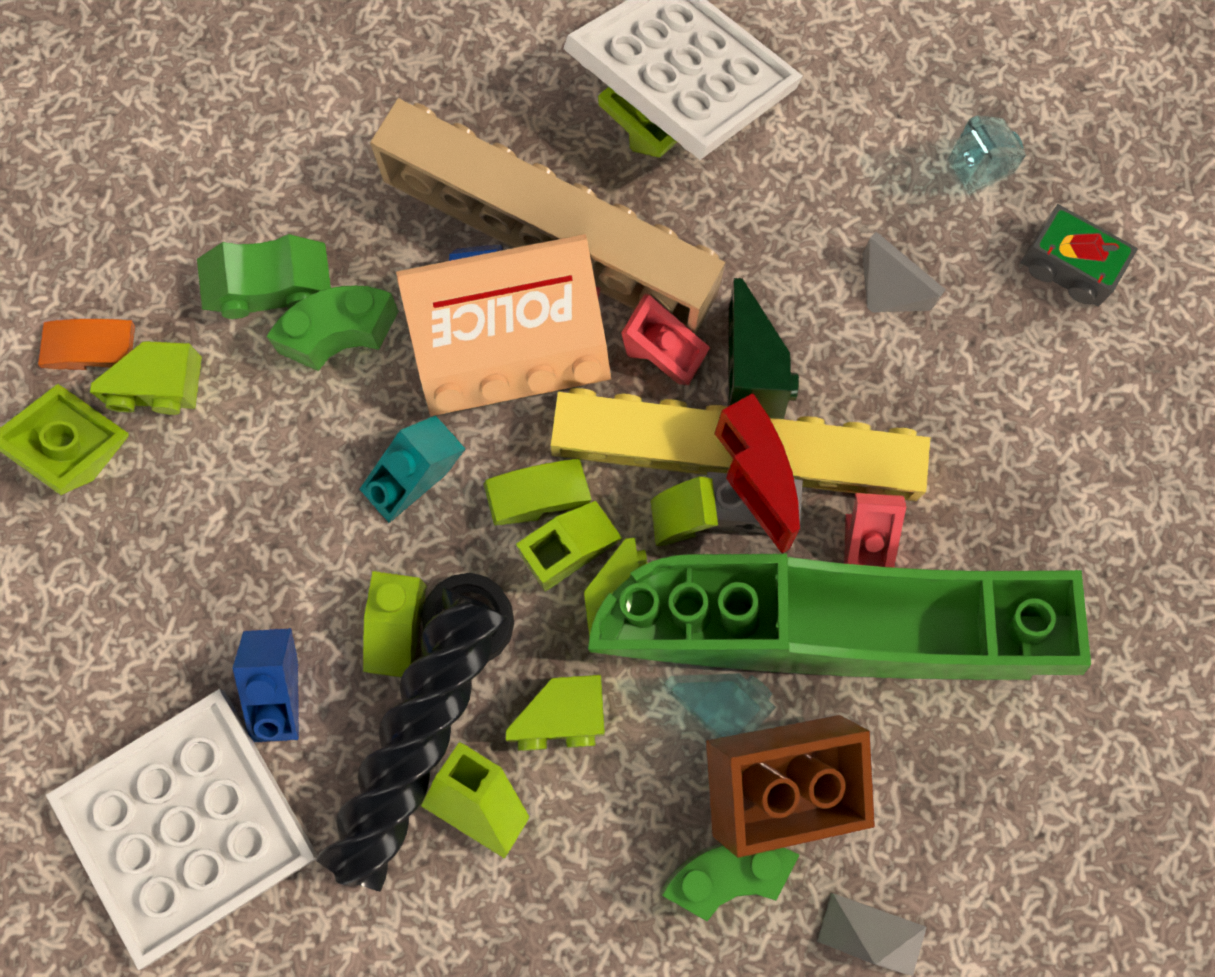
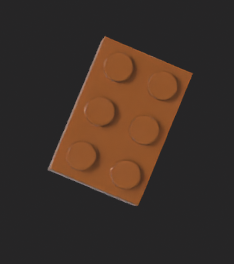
[706,715,875,858]

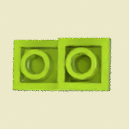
[483,458,592,526]
[650,476,718,546]

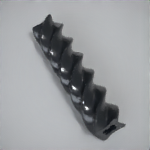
[316,587,508,892]

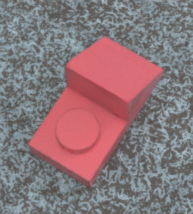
[621,294,710,385]
[844,493,907,568]

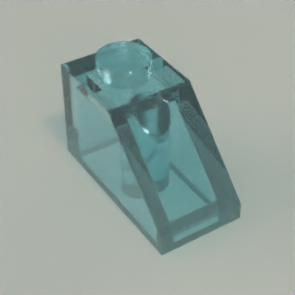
[947,115,1026,195]
[662,673,776,738]

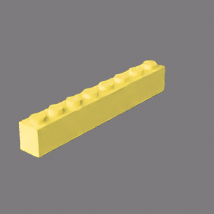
[550,388,930,501]

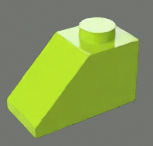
[363,571,427,677]

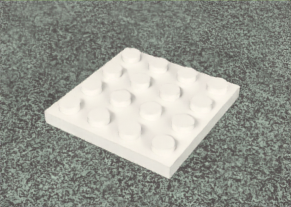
[563,0,803,160]
[46,689,318,971]

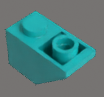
[359,415,466,523]

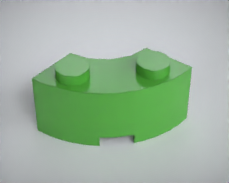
[197,234,331,319]
[267,285,399,371]
[660,843,799,921]

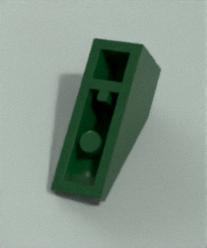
[728,278,799,419]

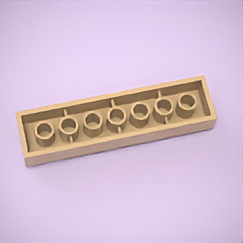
[370,98,725,335]

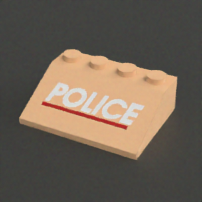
[396,234,611,416]

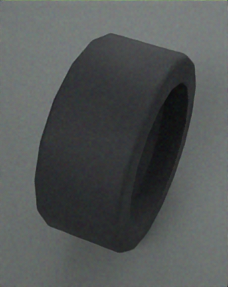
[421,573,515,662]

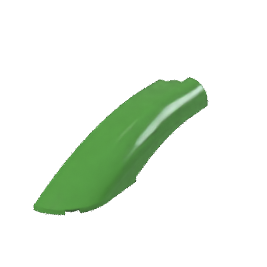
[588,554,1091,680]

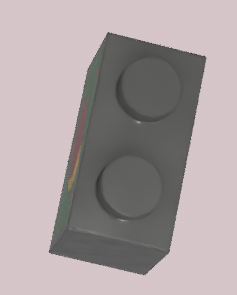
[1020,204,1138,307]

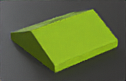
[0,384,129,495]

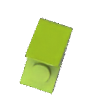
[598,86,677,158]

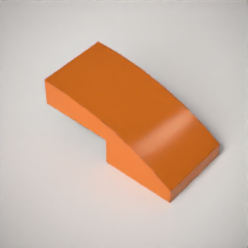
[38,319,135,370]

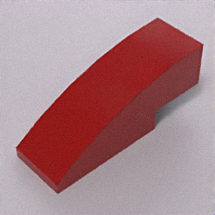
[714,394,800,554]

